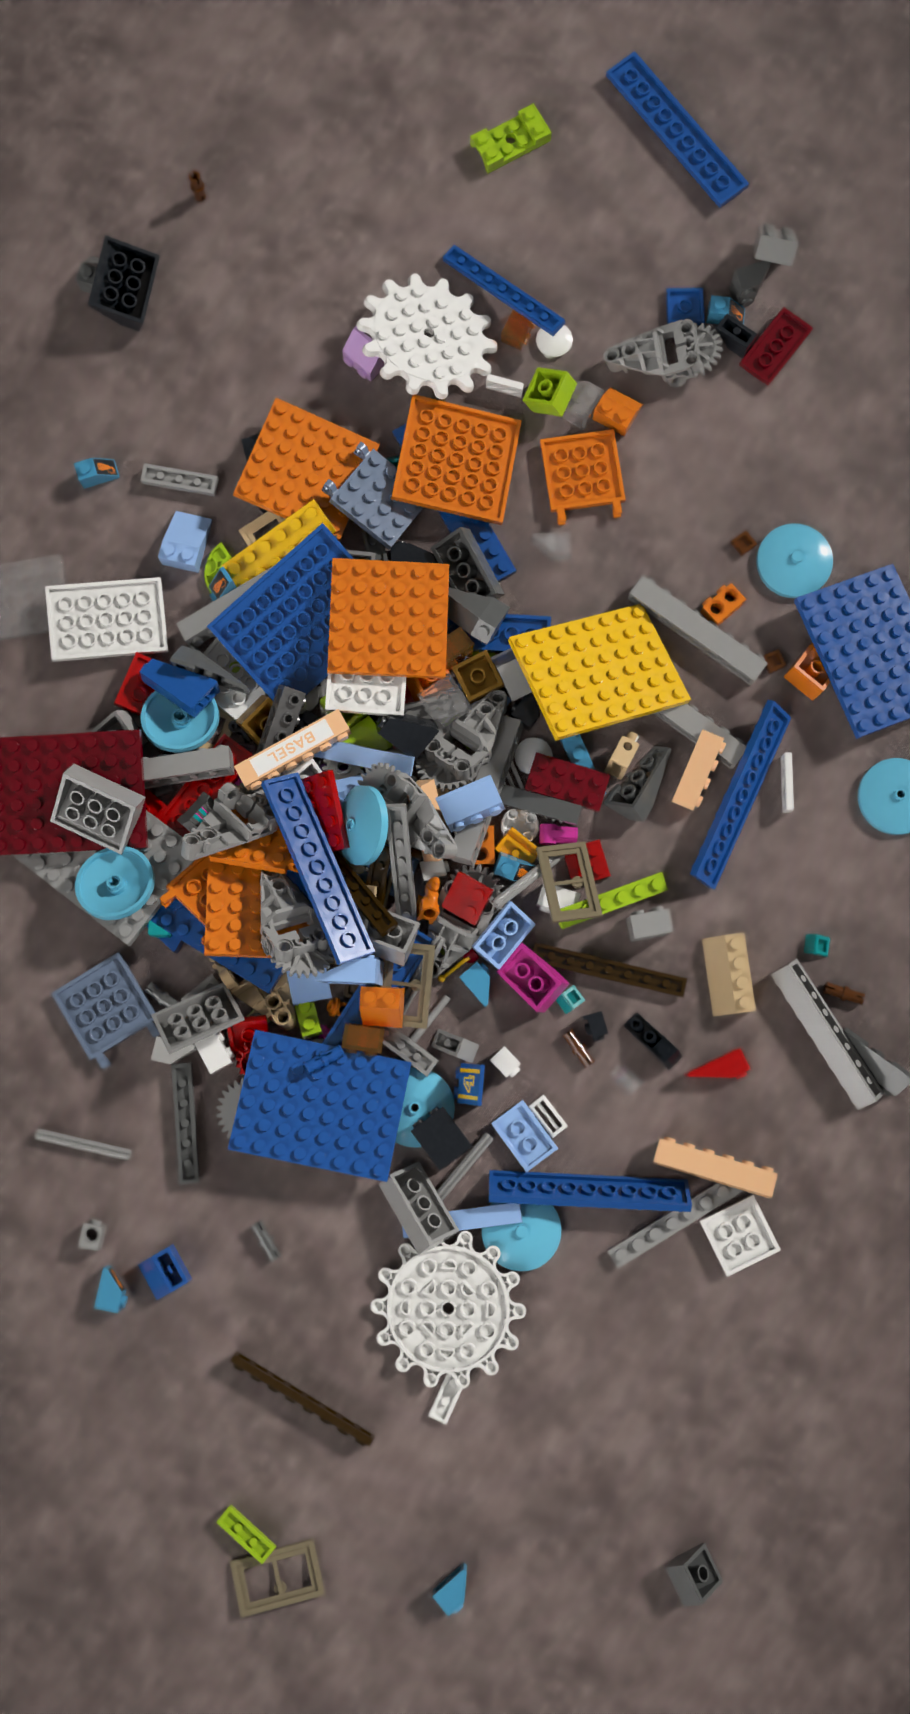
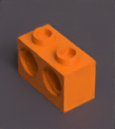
[700,583,747,626]
[474,826,495,867]

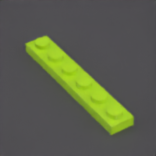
[559,872,668,929]

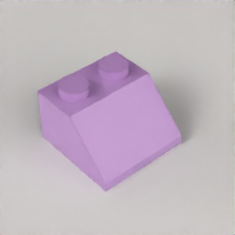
[342,326,384,382]

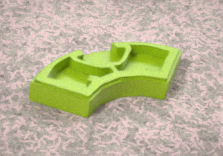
[204,542,232,593]

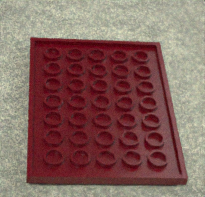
[0,729,148,855]

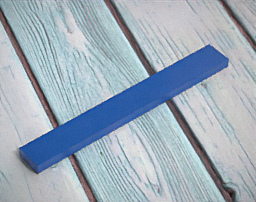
[442,245,565,336]

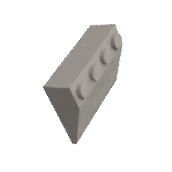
[50,764,146,855]
[151,983,245,1054]

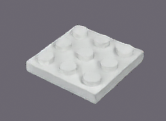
[699,1194,781,1277]

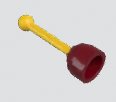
[438,948,480,983]

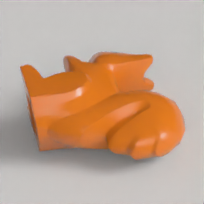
[416,876,440,924]

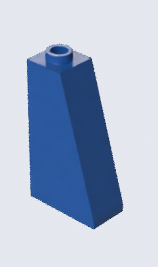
[139,659,220,718]

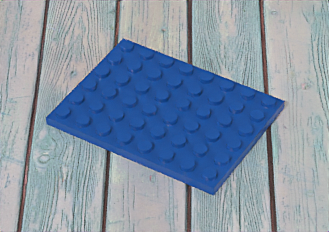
[207,523,354,701]
[793,564,910,739]
[228,1030,412,1182]

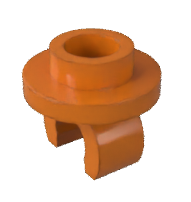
[327,997,347,1017]

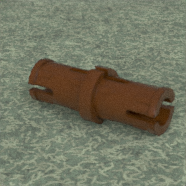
[188,170,206,202]
[823,982,865,1005]
[562,1029,595,1068]

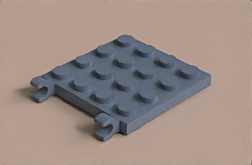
[322,442,424,550]
[51,952,160,1069]

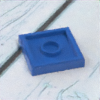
[666,288,705,326]

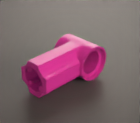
[539,824,578,845]

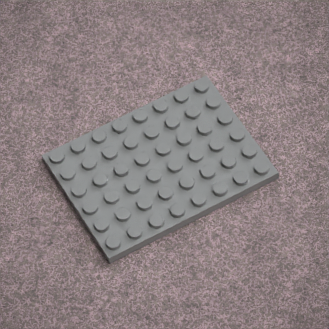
[13,810,195,946]

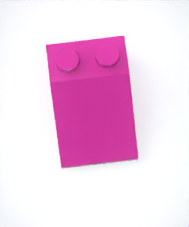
[497,943,570,1013]

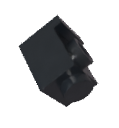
[581,1011,609,1042]

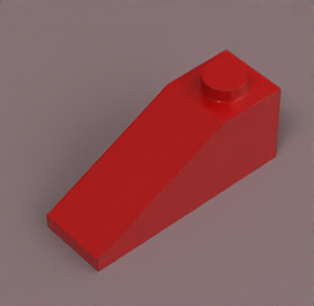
[684,1048,751,1080]

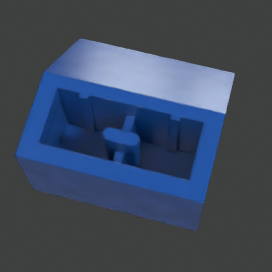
[138,1244,192,1300]

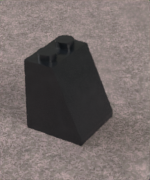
[375,714,439,761]
[411,1106,474,1171]

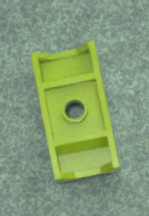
[470,103,552,173]

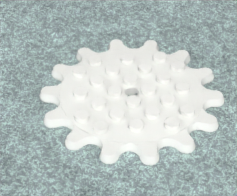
[356,273,498,399]
[370,1231,526,1389]

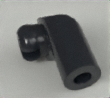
[228,720,253,744]

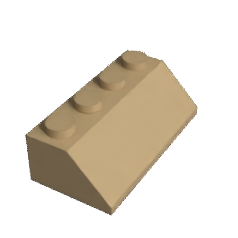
[702,933,756,1017]

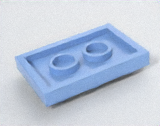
[491,1100,558,1172]

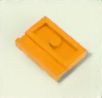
[494,826,537,863]

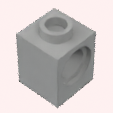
[78,1219,107,1251]

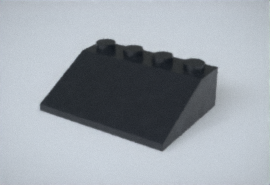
[87,235,160,332]

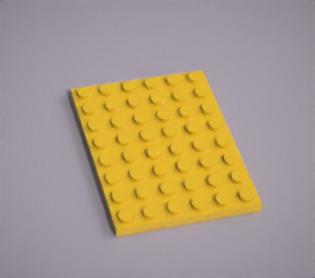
[508,603,691,741]

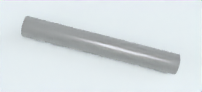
[410,995,451,1043]

